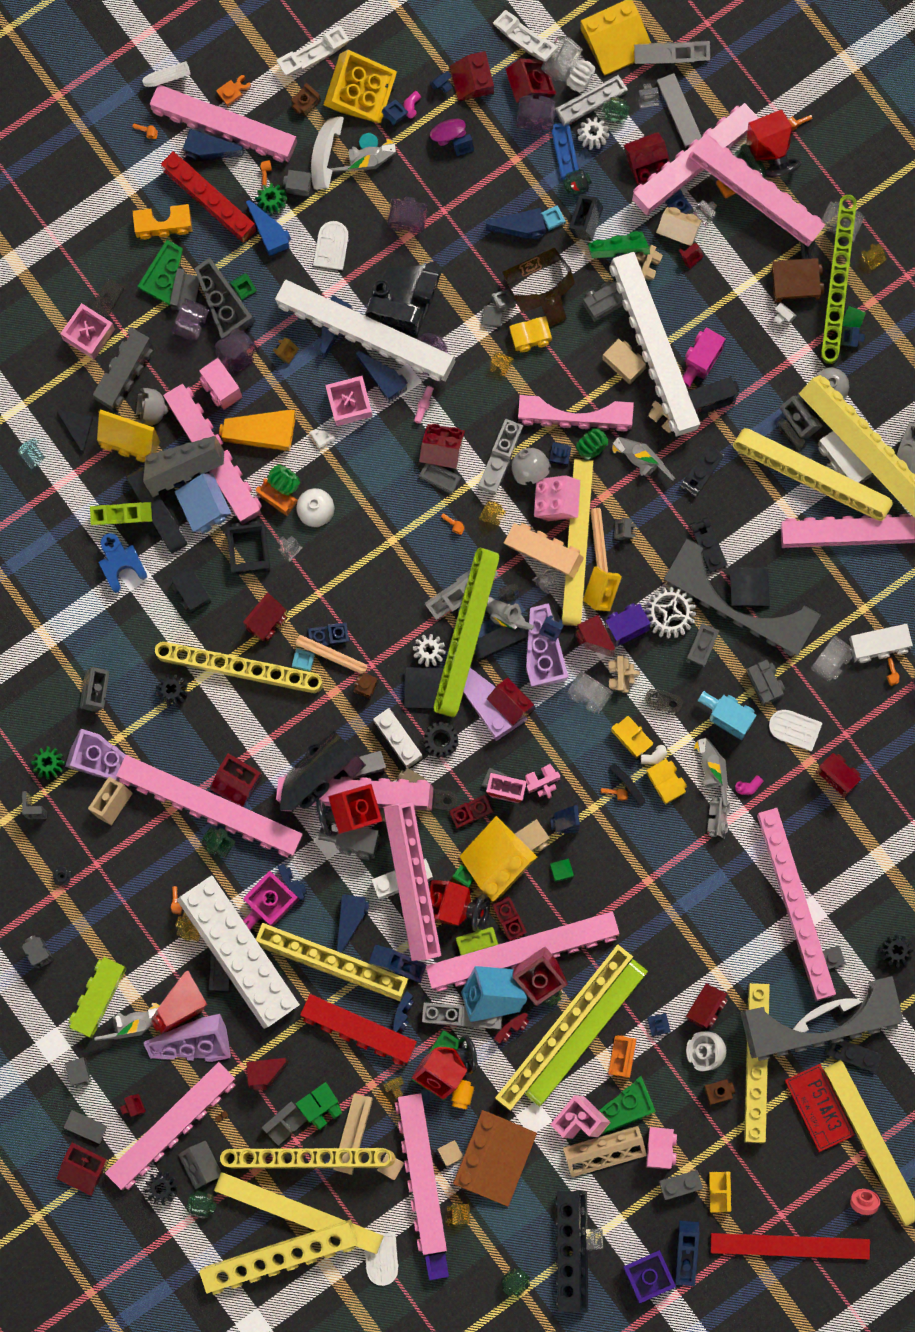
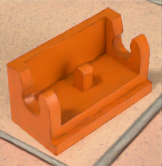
[255,478,298,516]
[608,1035,637,1078]

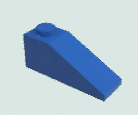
[246,200,291,256]

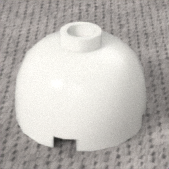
[296,488,335,527]
[686,1031,726,1071]

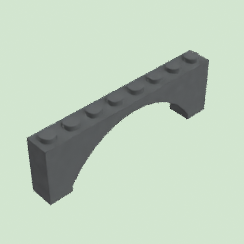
[664,539,821,657]
[740,976,904,1061]

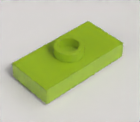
[456,927,498,956]

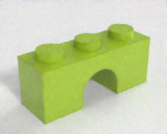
[90,502,152,525]

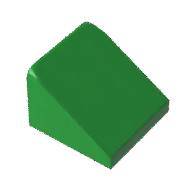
[230,273,257,301]
[842,306,866,328]
[550,859,574,882]
[450,864,474,888]

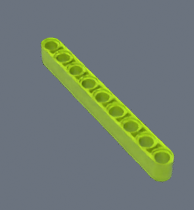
[821,195,857,364]
[434,547,499,717]
[525,959,648,1107]

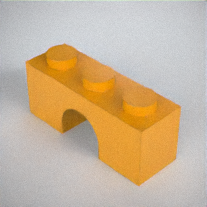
[133,204,192,239]

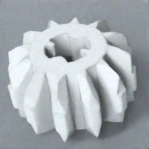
[567,59,595,93]
[578,117,609,150]
[413,634,445,667]

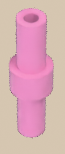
[414,386,434,424]

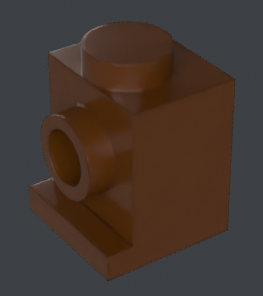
[291,83,321,117]
[353,673,379,699]
[704,1079,735,1105]

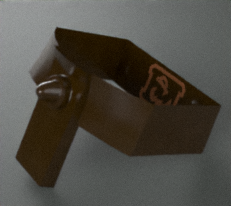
[502,247,575,327]

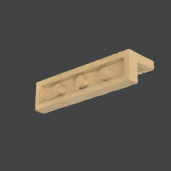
[333,1093,373,1175]
[563,1126,647,1178]

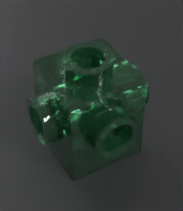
[200,827,235,858]

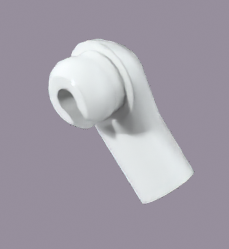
[641,745,667,765]

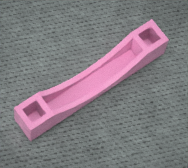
[518,395,633,432]

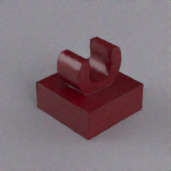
[679,243,704,268]
[120,1094,146,1117]

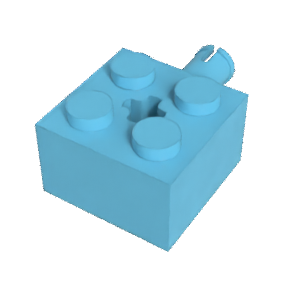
[698,691,756,740]

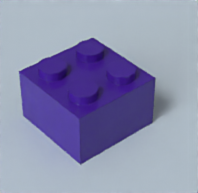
[605,603,651,648]
[623,1250,676,1303]

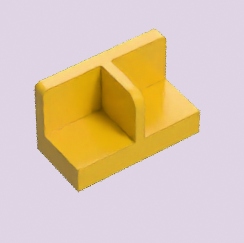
[583,566,622,611]
[611,716,653,759]
[709,1172,731,1212]

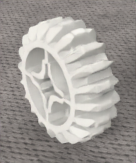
[644,587,696,639]

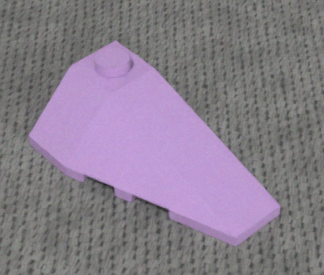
[526,603,569,687]
[463,668,528,741]
[65,729,136,787]
[144,1014,231,1062]

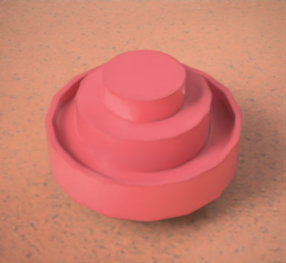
[850,1189,880,1215]

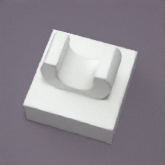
[774,303,797,325]

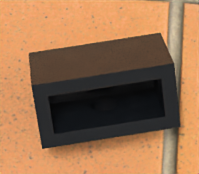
[569,195,603,241]

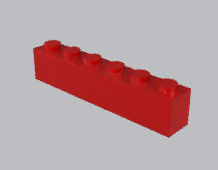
[161,151,256,244]
[300,994,417,1065]

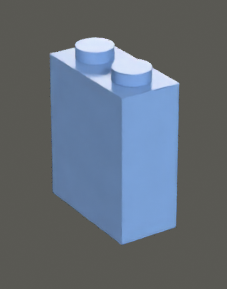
[175,473,231,533]

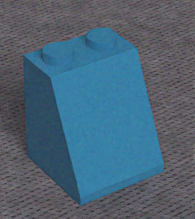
[461,966,527,1022]

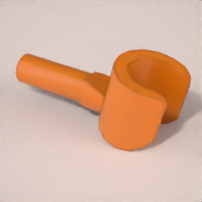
[788,115,812,131]
[132,124,158,139]
[261,160,272,187]
[441,513,464,535]
[887,658,899,686]
[601,788,628,801]
[171,886,183,914]

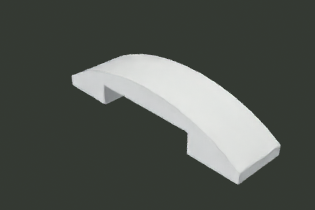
[493,10,558,62]
[276,25,350,76]
[311,116,344,190]
[793,999,861,1032]

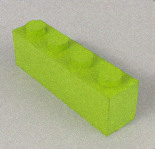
[68,957,127,1038]

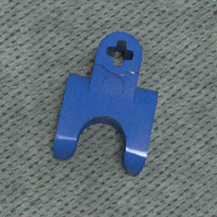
[99,533,148,594]

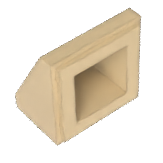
[437,1140,464,1167]
[377,1153,404,1180]

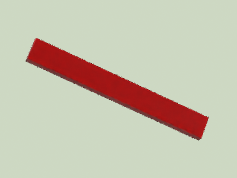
[711,1233,870,1259]

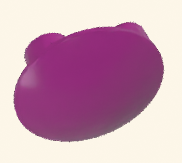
[430,119,466,146]

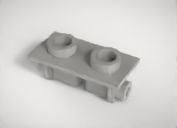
[707,797,730,838]

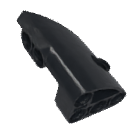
[365,261,442,339]
[280,730,366,811]

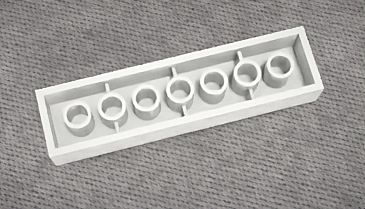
[176,875,300,1028]

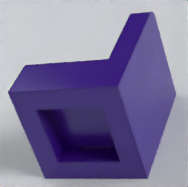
[425,1253,449,1280]

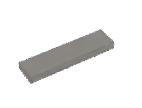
[657,74,702,148]
[555,75,628,126]

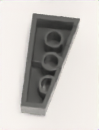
[194,257,256,343]
[93,327,154,411]
[143,436,224,497]

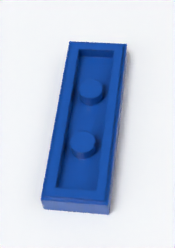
[550,123,580,180]

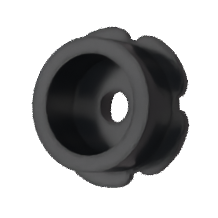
[52,867,72,886]

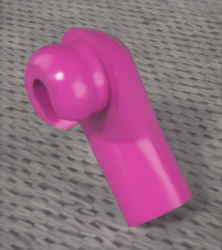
[403,91,422,118]
[735,775,764,795]

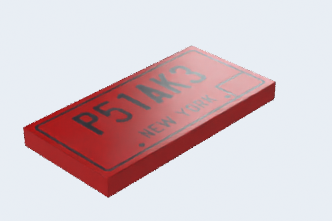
[785,1064,854,1152]

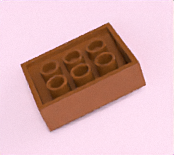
[453,1110,537,1206]

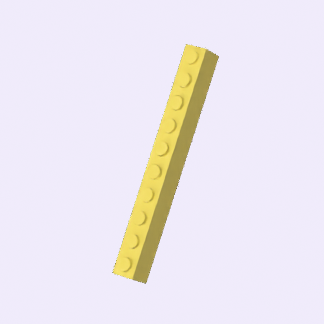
[799,375,915,518]
[495,945,633,1111]

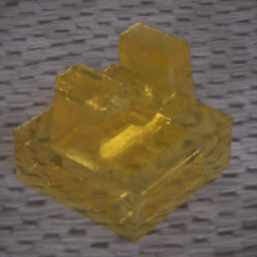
[861,244,887,270]
[490,352,514,376]
[479,501,506,525]
[383,1075,404,1098]
[447,1204,470,1224]

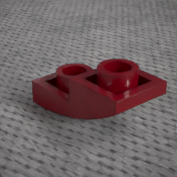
[449,795,494,828]
[492,896,527,941]
[494,1013,529,1044]

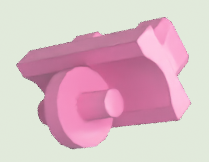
[525,764,560,799]

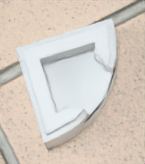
[310,430,335,449]

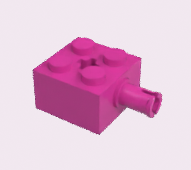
[682,327,726,388]
[243,871,299,931]

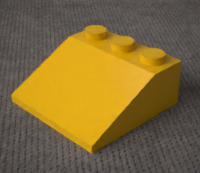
[580,0,651,76]
[324,50,397,123]
[97,410,160,463]
[459,816,538,902]

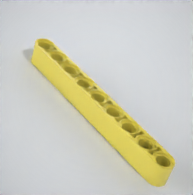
[733,428,893,521]
[562,459,593,626]
[155,642,323,693]
[823,1060,915,1227]
[220,1148,395,1169]
[214,1172,384,1254]

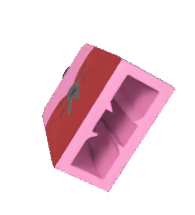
[486,773,527,803]

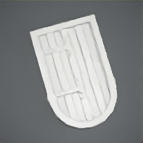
[142,61,191,87]
[313,221,349,271]
[769,710,822,752]
[365,1232,399,1286]

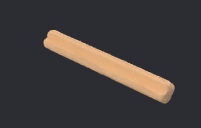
[591,508,608,573]
[295,635,367,674]

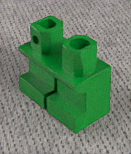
[295,1082,342,1130]

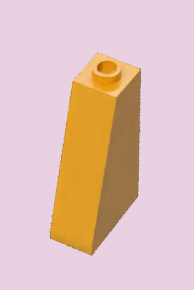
[219,410,296,451]

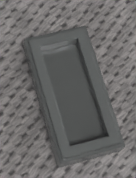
[419,463,461,495]
[64,1110,108,1144]

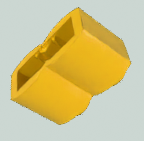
[509,316,552,352]
[646,759,687,805]

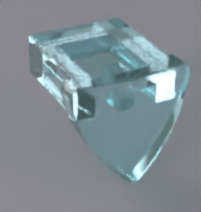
[17,438,45,470]

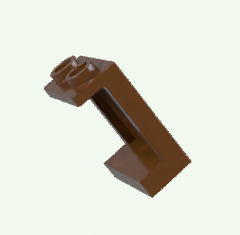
[771,258,824,303]

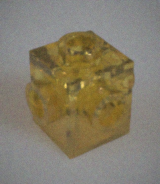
[175,911,201,942]

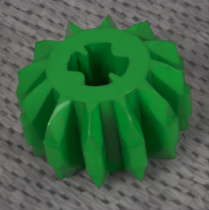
[255,183,287,216]
[576,429,608,460]
[267,464,300,496]
[31,746,65,780]

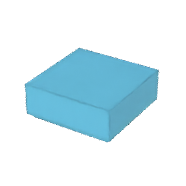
[542,205,566,231]
[292,648,315,672]

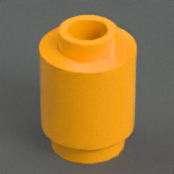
[451,1080,474,1110]

